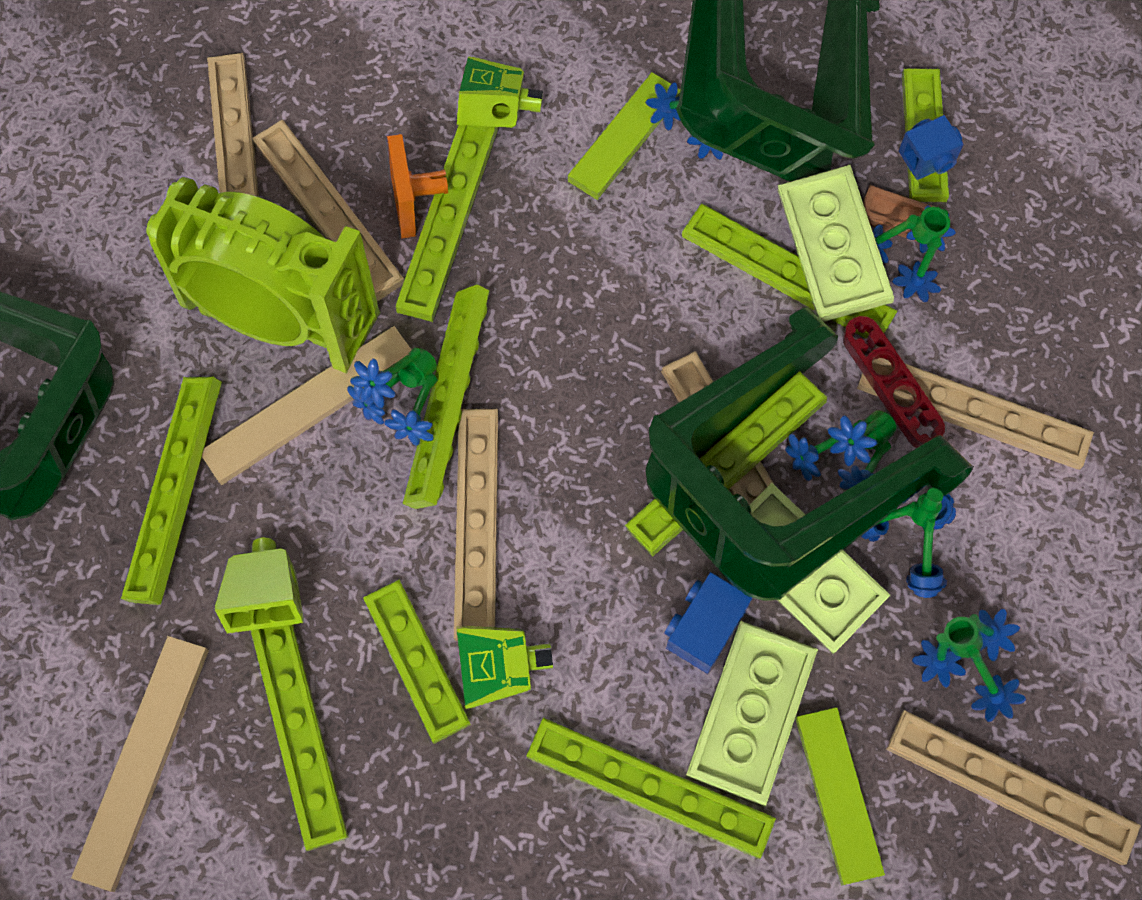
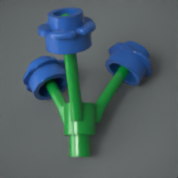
[861,488,956,598]

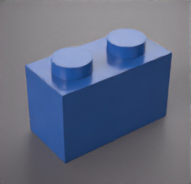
[664,572,753,674]

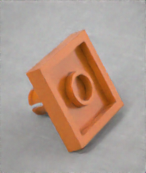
[387,134,448,239]

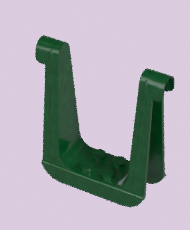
[676,0,880,182]
[0,292,114,520]
[645,307,974,601]

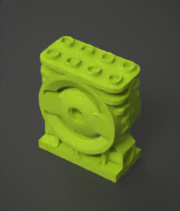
[146,177,380,373]

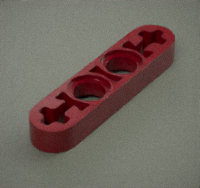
[843,316,945,448]

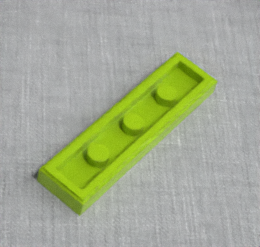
[902,69,949,202]
[568,72,681,200]
[363,579,471,744]
[795,708,885,886]

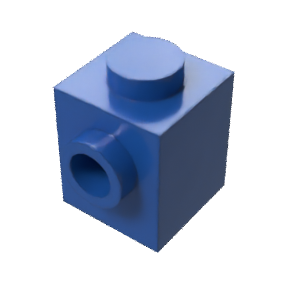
[898,115,964,180]

